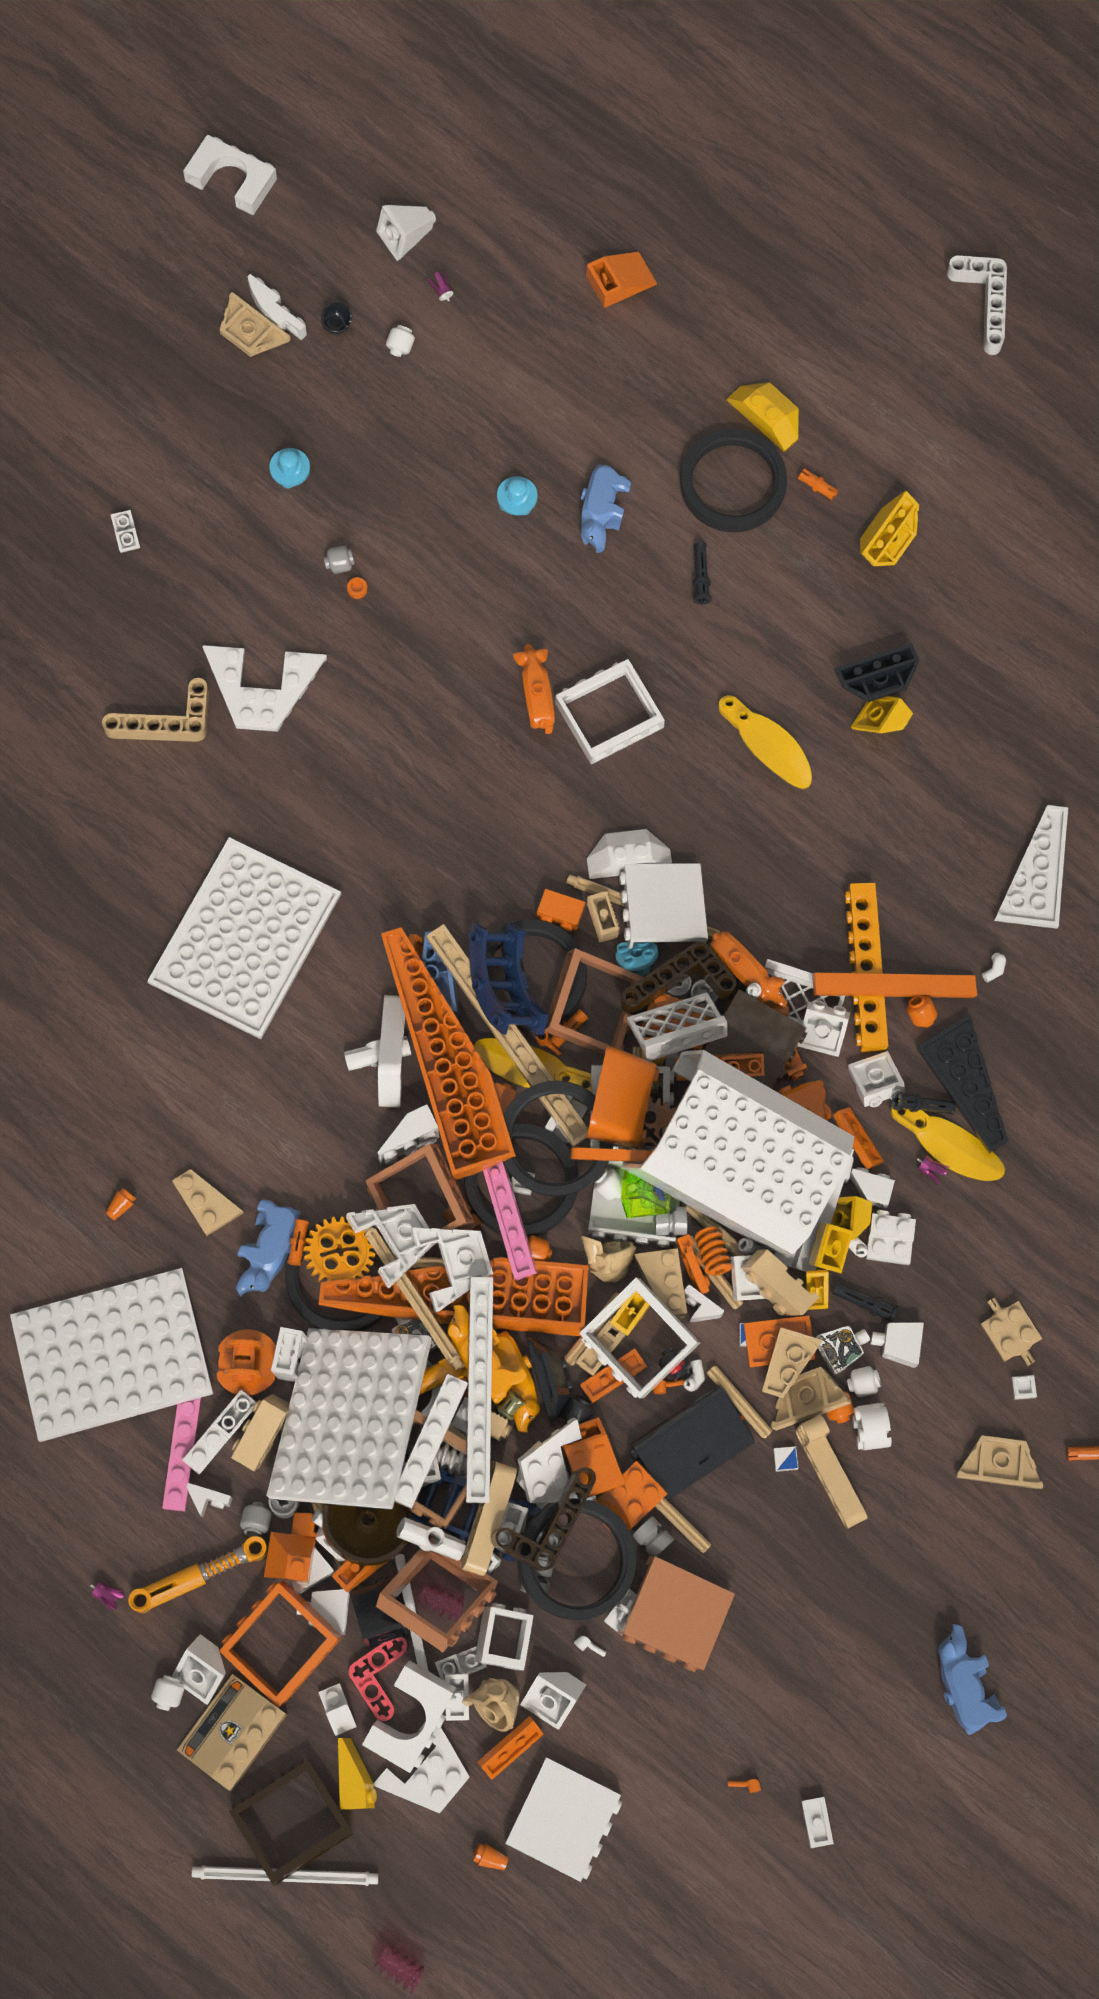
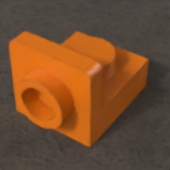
[783,1049,808,1081]

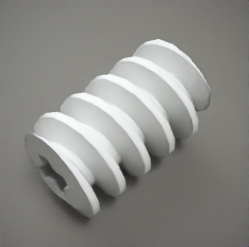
[436,1443,467,1478]

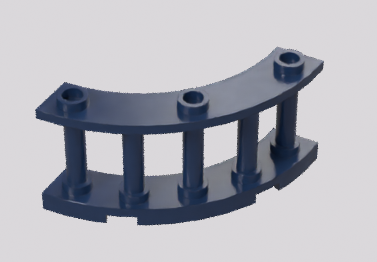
[469,923,549,1035]
[412,1469,542,1562]

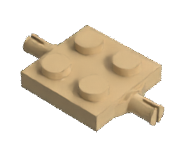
[981,1298,1042,1366]

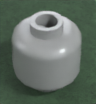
[324,545,355,574]
[240,1502,272,1537]

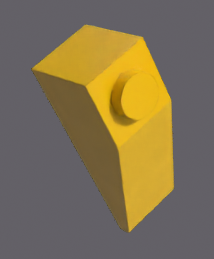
[338,1738,377,1810]

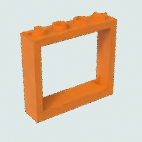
[219,1581,343,1708]

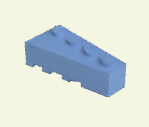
[422,931,460,1018]

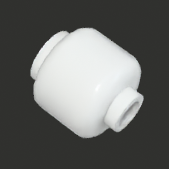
[386,325,415,357]
[594,1168,626,1200]
[847,1366,881,1398]
[151,1675,184,1711]

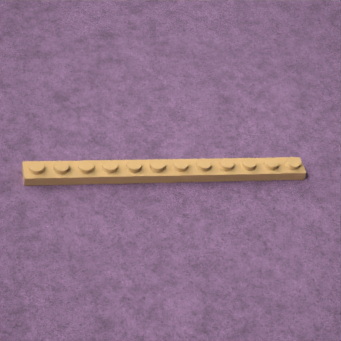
[426,924,588,1147]

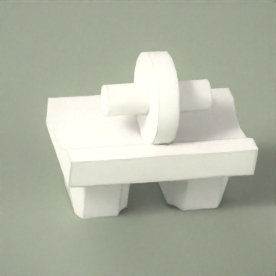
[604,1589,636,1635]

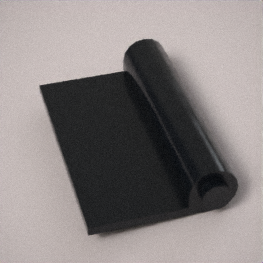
[629,1385,755,1501]

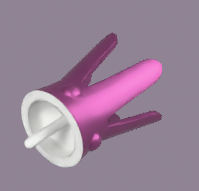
[427,271,453,301]
[917,1155,950,1185]
[90,1581,124,1612]

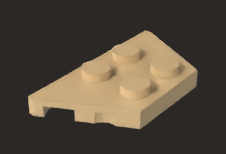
[220,292,291,357]
[771,1367,851,1431]
[956,1435,1043,1489]

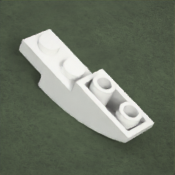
[247,274,307,340]
[182,1390,257,1474]

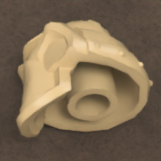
[580,1236,636,1283]
[462,1678,520,1732]

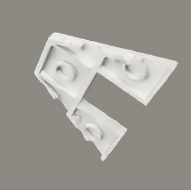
[203,645,327,732]

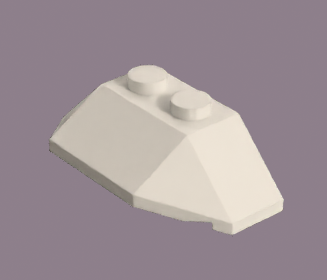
[587,829,672,879]

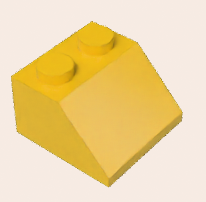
[808,1222,853,1273]

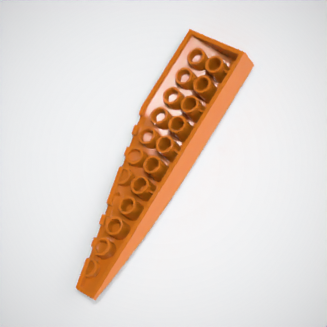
[381,927,516,1180]
[319,1257,588,1336]

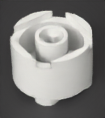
[852,1402,891,1451]

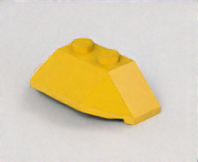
[727,382,799,452]
[860,491,919,567]

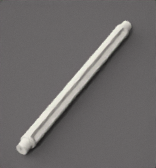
[192,1865,378,1886]

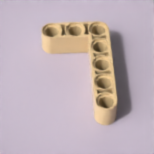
[102,678,209,742]
[796,1414,867,1529]
[461,1461,517,1576]

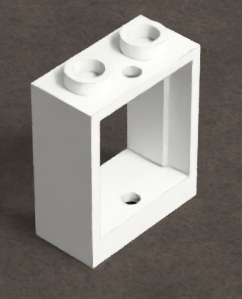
[271,1327,308,1382]
[474,1603,533,1670]

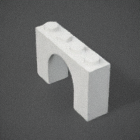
[183,135,277,215]
[362,1660,457,1773]

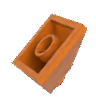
[264,1532,316,1584]

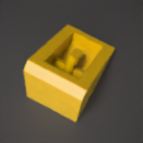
[803,1270,829,1310]
[610,1291,650,1336]

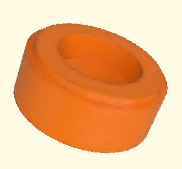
[347,577,368,599]

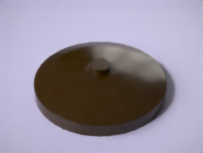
[322,1501,413,1566]

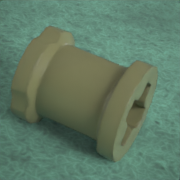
[497,1390,526,1420]

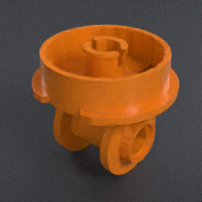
[217,1329,276,1396]

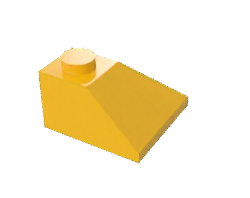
[851,696,913,733]
[830,1196,872,1240]

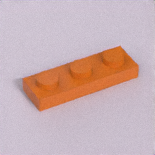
[833,1107,884,1170]
[580,1349,647,1404]
[477,1716,544,1780]

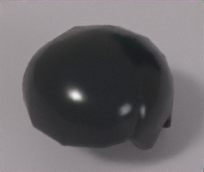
[321,301,352,335]

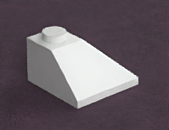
[172,1634,226,1705]
[520,1672,586,1730]

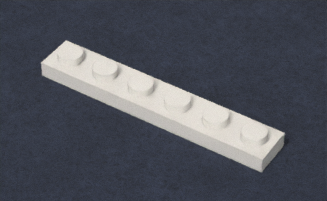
[395,1374,468,1509]

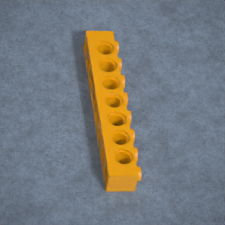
[845,883,888,1052]

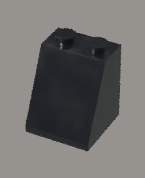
[349,1577,410,1649]

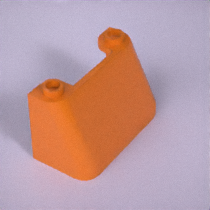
[587,1046,660,1149]

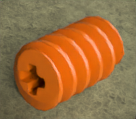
[695,1227,733,1276]

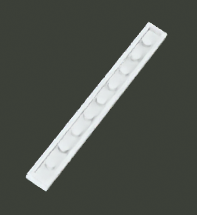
[466,1277,493,1503]

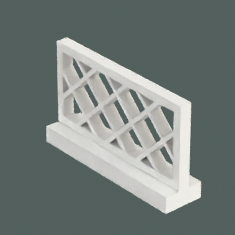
[765,959,845,1024]
[627,993,727,1061]

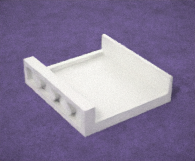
[619,864,708,949]
[588,1161,680,1248]
[505,1758,623,1882]

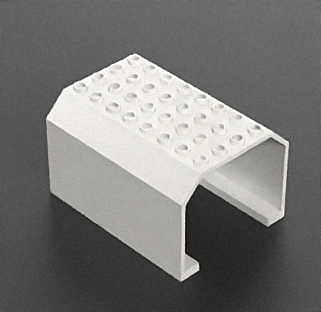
[621,1050,854,1254]

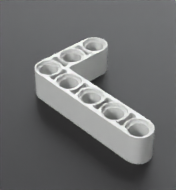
[947,256,1007,355]
[378,995,405,1108]

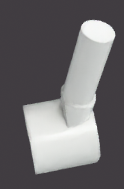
[574,1636,606,1657]

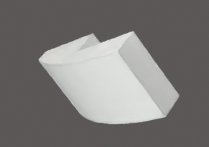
[111,510,140,553]
[435,1646,487,1681]

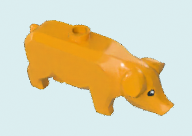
[447,1305,527,1403]
[492,1331,540,1433]

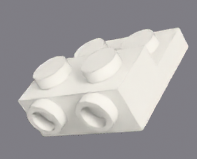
[797,1000,850,1057]
[848,1051,905,1107]
[866,1210,916,1265]

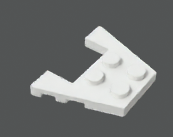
[346,1204,435,1288]
[411,1227,493,1312]
[517,1418,596,1503]
[374,1722,470,1813]

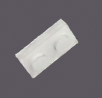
[801,1797,834,1848]

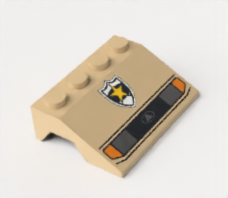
[177,1674,287,1792]

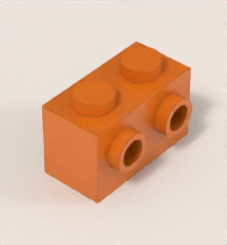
[537,889,585,931]

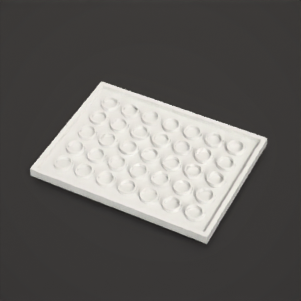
[148,837,341,1039]
[10,1268,213,1442]
[266,1328,432,1509]

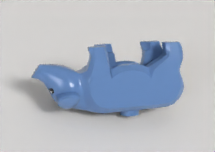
[581,464,632,553]
[236,1200,301,1297]
[938,1624,1007,1735]

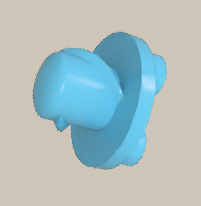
[269,448,310,488]
[497,476,537,515]
[616,942,658,976]

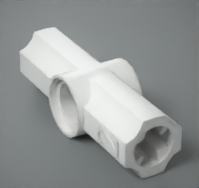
[344,1036,411,1071]
[396,1517,466,1561]

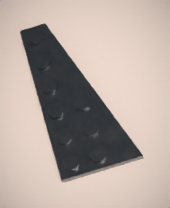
[916,1014,1008,1154]

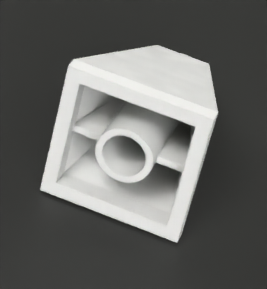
[376,205,436,261]

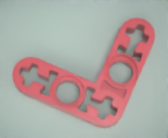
[349,1637,408,1722]

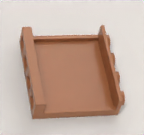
[617,1556,735,1672]

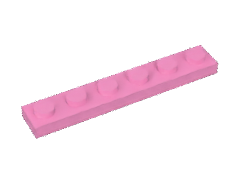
[483,1162,537,1280]
[162,1398,202,1512]

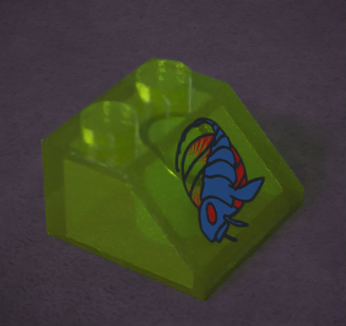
[621,1170,671,1218]

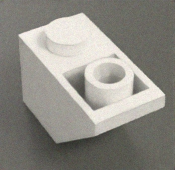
[849,1167,895,1210]

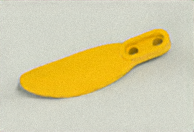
[719,695,812,789]
[474,1038,591,1092]
[890,1100,1005,1181]

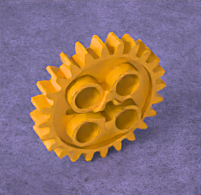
[303,1216,375,1282]

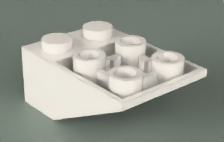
[378,1105,439,1165]

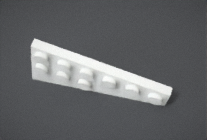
[994,805,1068,929]

